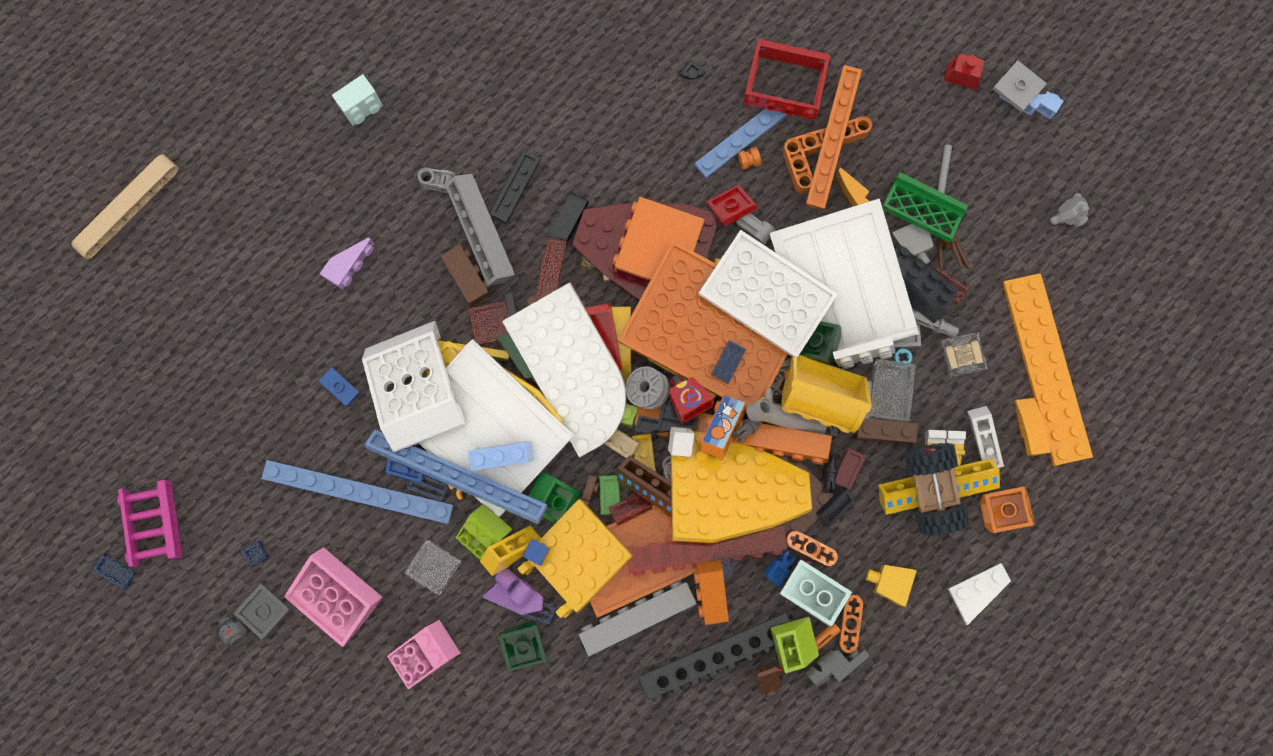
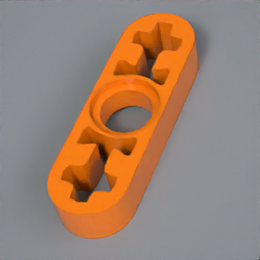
[784,530,838,566]
[839,595,863,653]

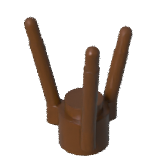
[937,232,970,270]

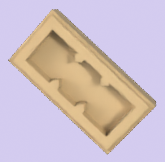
[604,429,641,458]

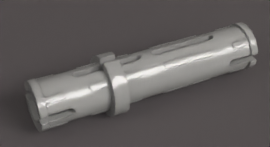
[912,309,959,338]

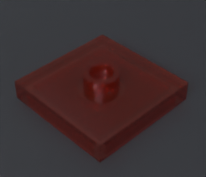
[469,301,509,346]

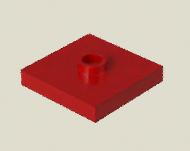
[707,184,757,227]

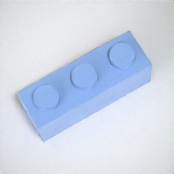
[468,441,534,471]

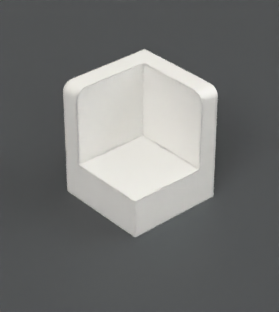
[668,427,694,457]

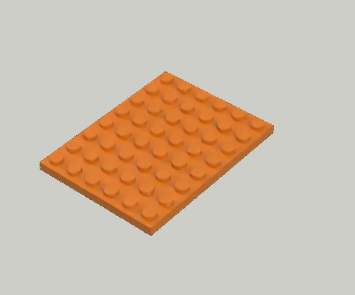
[618,240,787,412]

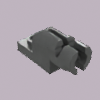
[804,649,870,688]

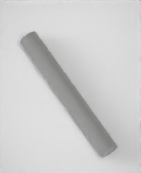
[937,145,952,193]

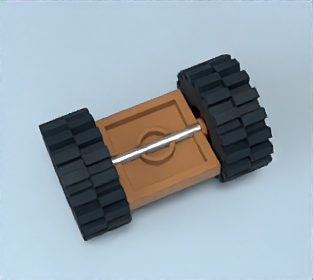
[904,443,970,536]

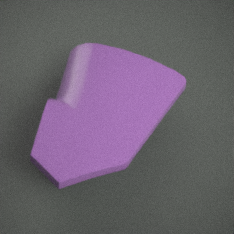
[483,568,543,615]

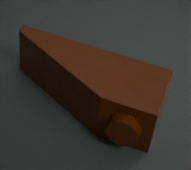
[752,664,781,697]

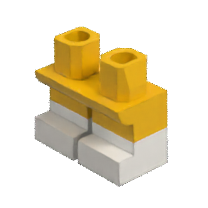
[925,430,966,467]

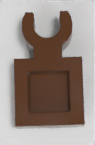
[582,475,600,507]

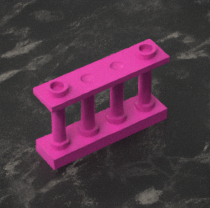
[117,480,183,567]

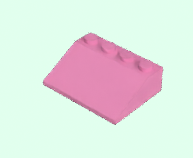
[284,547,382,647]

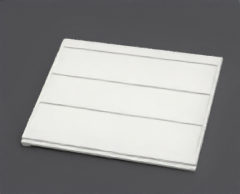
[770,199,919,351]
[419,339,574,517]

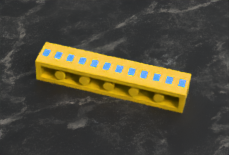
[878,458,1000,515]

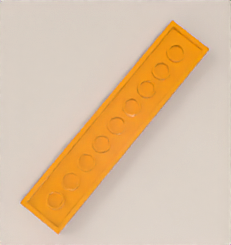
[1002,273,1093,466]

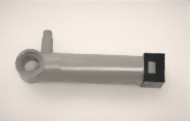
[746,388,838,440]

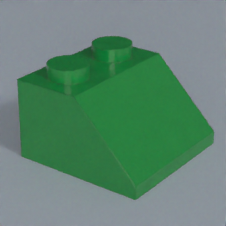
[529,472,581,523]

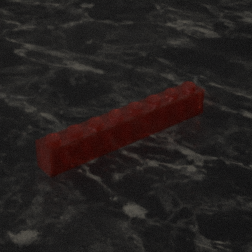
[628,526,787,577]

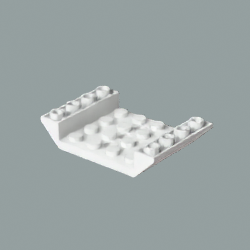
[362,321,466,452]

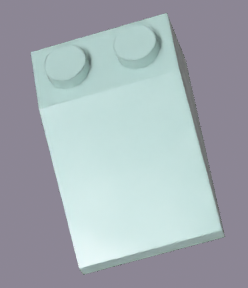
[780,560,852,627]

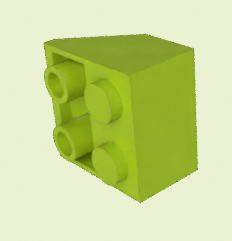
[456,504,512,560]
[771,617,819,673]

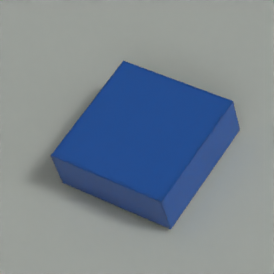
[523,539,550,566]

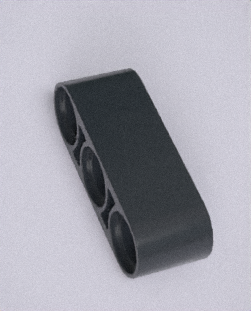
[547,193,589,248]

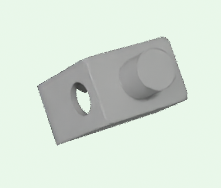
[890,219,934,265]

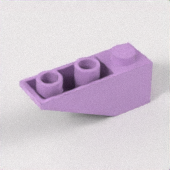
[320,238,374,290]

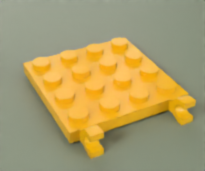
[518,499,633,618]

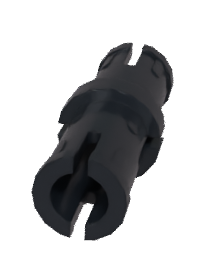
[822,452,838,493]

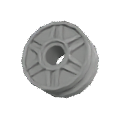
[626,366,670,410]

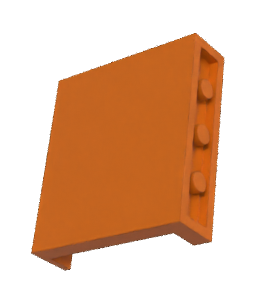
[612,197,704,281]

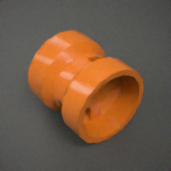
[738,147,761,170]

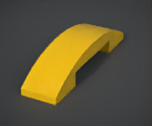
[612,307,631,383]

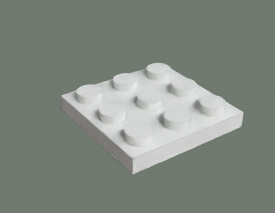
[833,337,895,369]

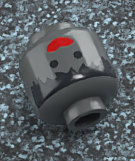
[217,617,247,647]

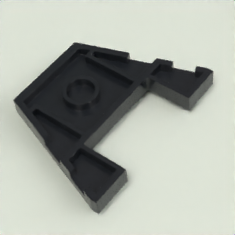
[635,365,700,435]

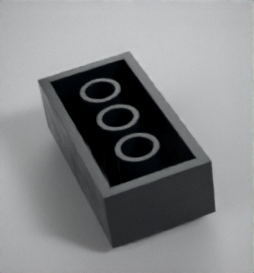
[894,244,959,323]

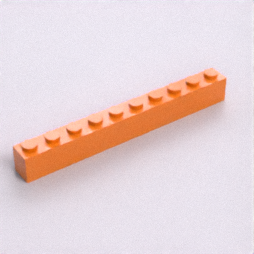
[634,406,832,465]

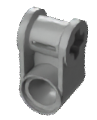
[418,168,455,193]

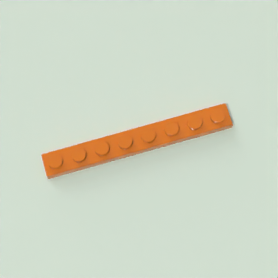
[805,65,862,211]

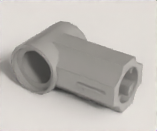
[736,213,776,246]

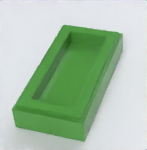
[600,475,620,515]

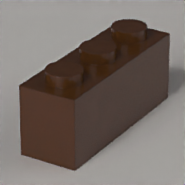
[441,245,491,307]
[854,419,918,445]

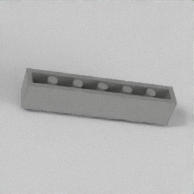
[445,174,515,286]
[579,580,697,656]

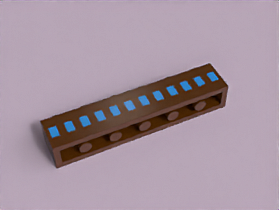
[617,455,714,544]

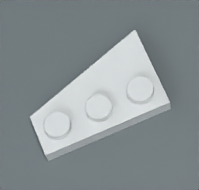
[948,563,1011,625]

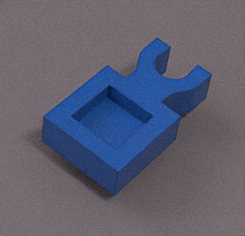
[763,549,796,587]

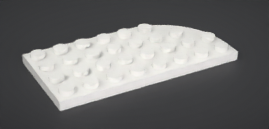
[502,283,626,457]

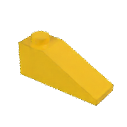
[480,526,541,576]

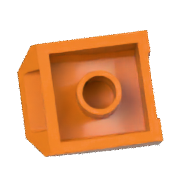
[980,487,1035,533]

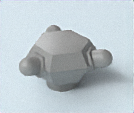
[1050,193,1089,227]

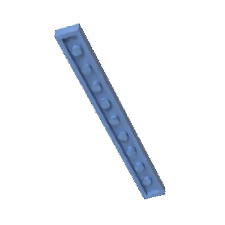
[365,430,547,524]
[261,460,454,524]

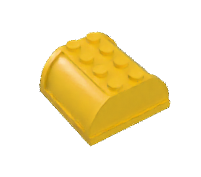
[782,355,872,433]

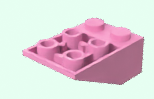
[387,620,460,689]

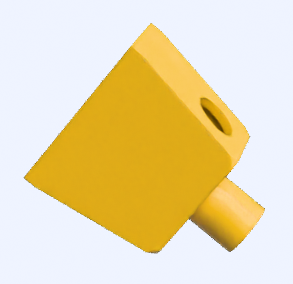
[865,565,917,607]

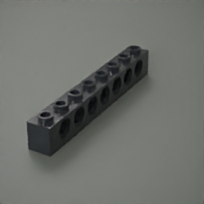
[639,613,790,701]

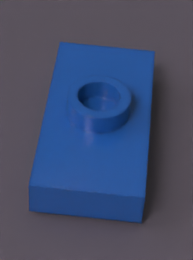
[319,367,360,407]

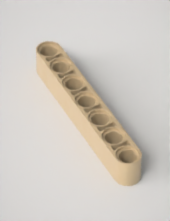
[72,154,178,259]

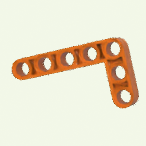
[783,117,872,194]

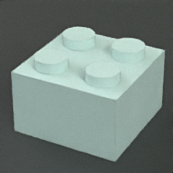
[332,74,383,126]

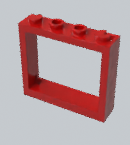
[743,39,830,120]

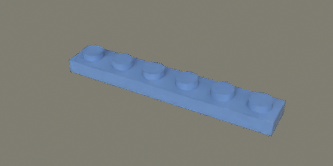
[694,97,788,179]

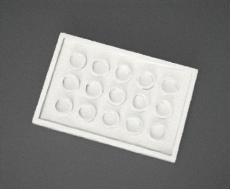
[698,230,838,357]

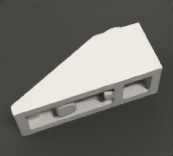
[967,406,1004,468]

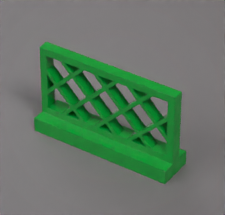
[882,172,968,242]

